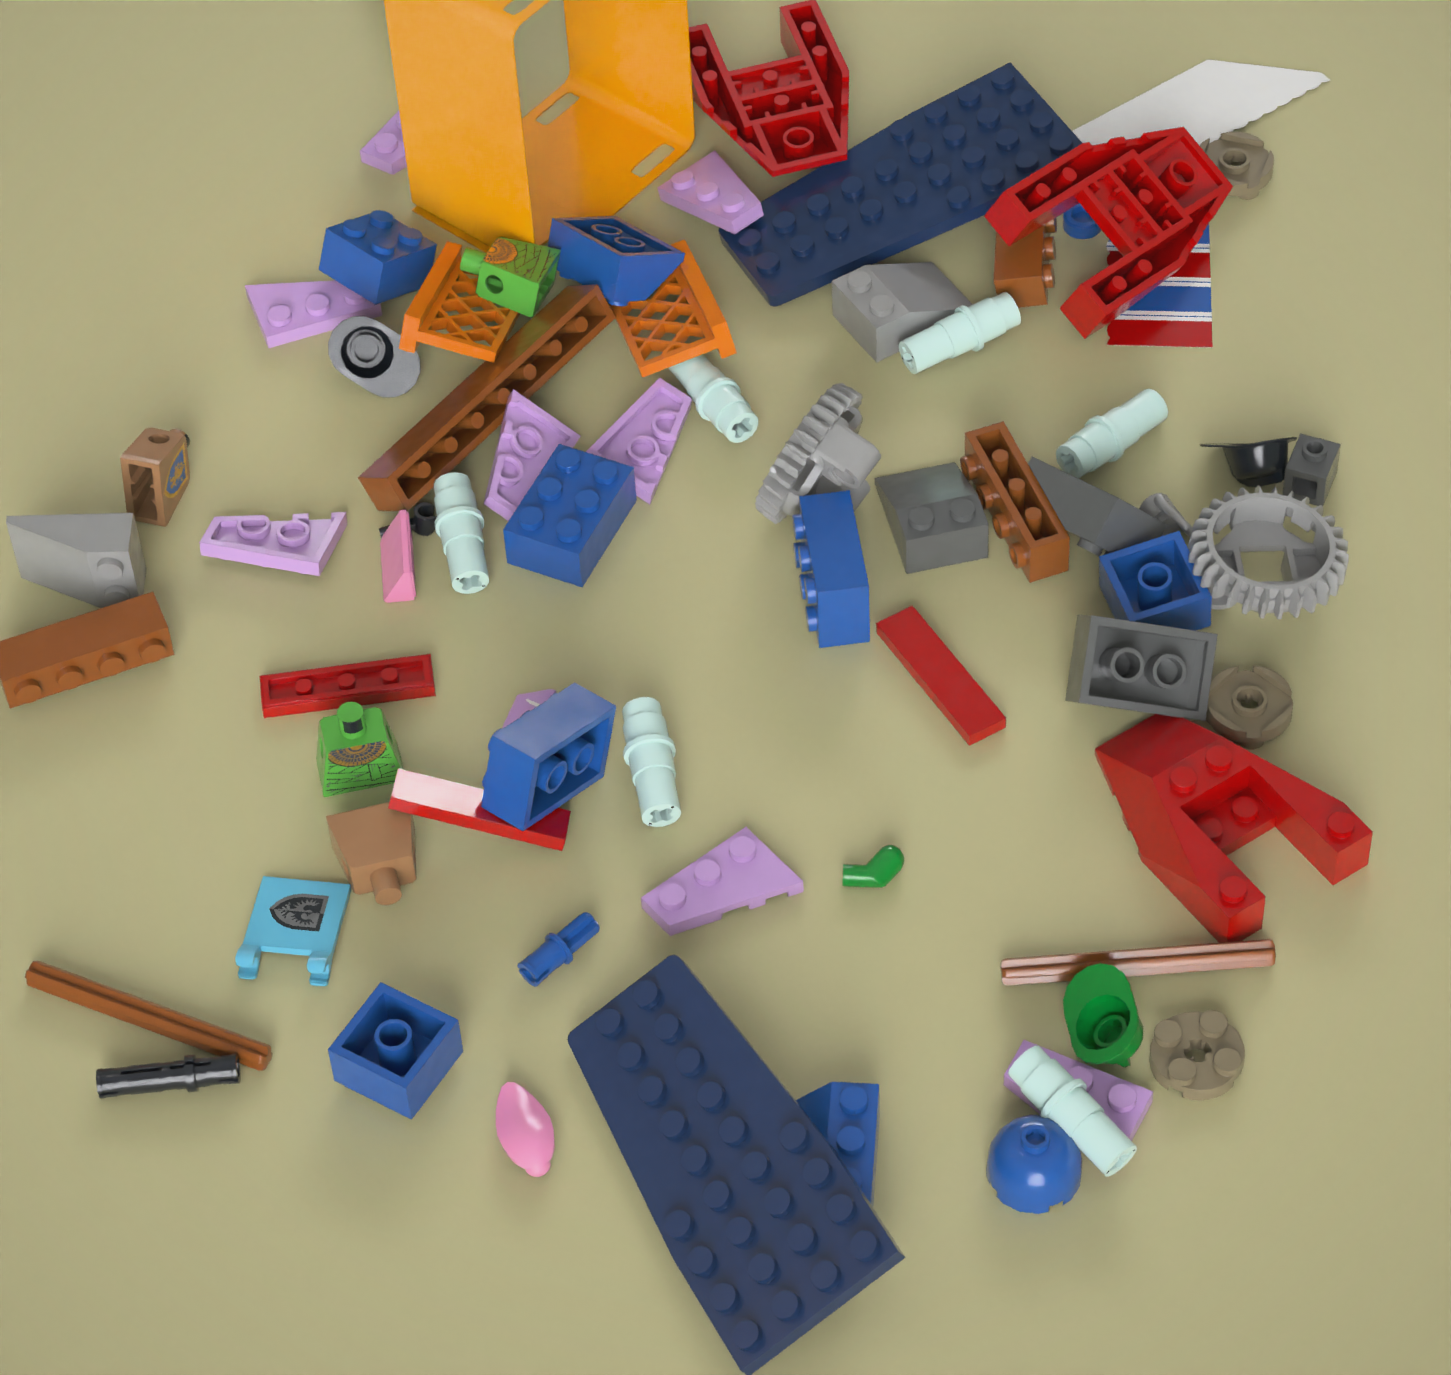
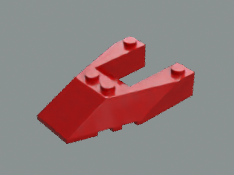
[689,0,849,177]
[984,127,1233,339]
[1095,714,1373,943]

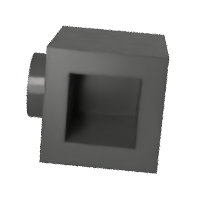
[1283,433,1341,506]

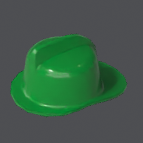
[1063,963,1144,1067]

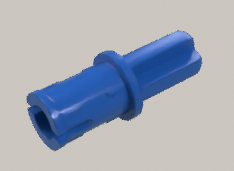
[517,912,600,987]

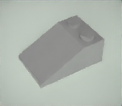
[832,262,973,362]
[6,513,147,608]

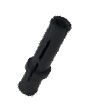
[96,1053,241,1099]

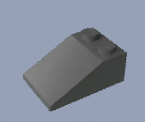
[1028,456,1167,556]
[875,462,989,574]
[1065,615,1218,721]

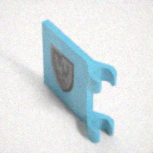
[235,876,351,986]

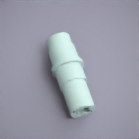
[898,292,1021,374]
[669,354,759,443]
[1056,389,1168,478]
[434,472,489,594]
[622,697,681,827]
[1008,1046,1137,1177]

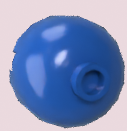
[986,1114,1082,1214]

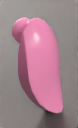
[496,1082,555,1177]

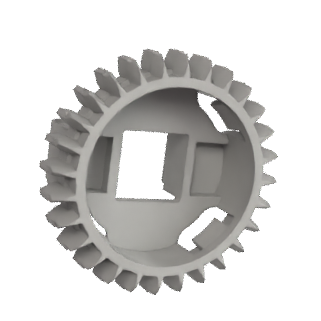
[755,383,881,524]
[1188,485,1349,620]

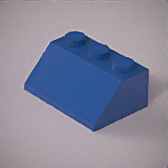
[548,216,685,306]
[796,1082,880,1207]

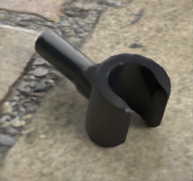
[379,502,437,538]

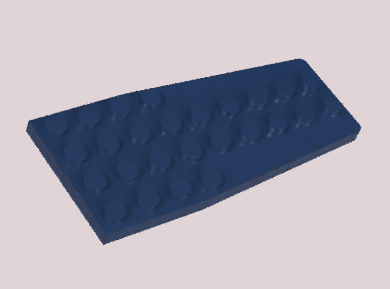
[718,62,1082,307]
[567,955,906,1375]

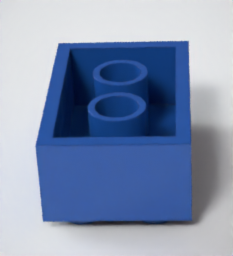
[503,444,637,587]
[792,490,870,648]
[481,682,616,831]

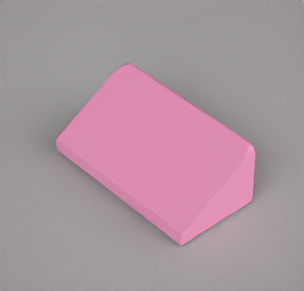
[380,510,416,603]

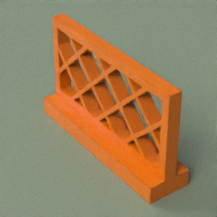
[609,239,737,378]
[399,241,520,363]

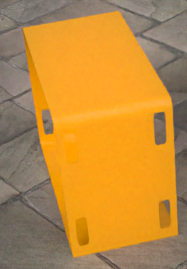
[384,0,695,253]

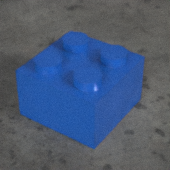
[319,210,437,305]
[1099,531,1212,631]
[328,982,463,1120]

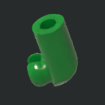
[842,845,905,888]

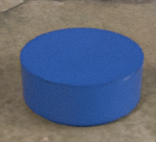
[1063,203,1101,239]

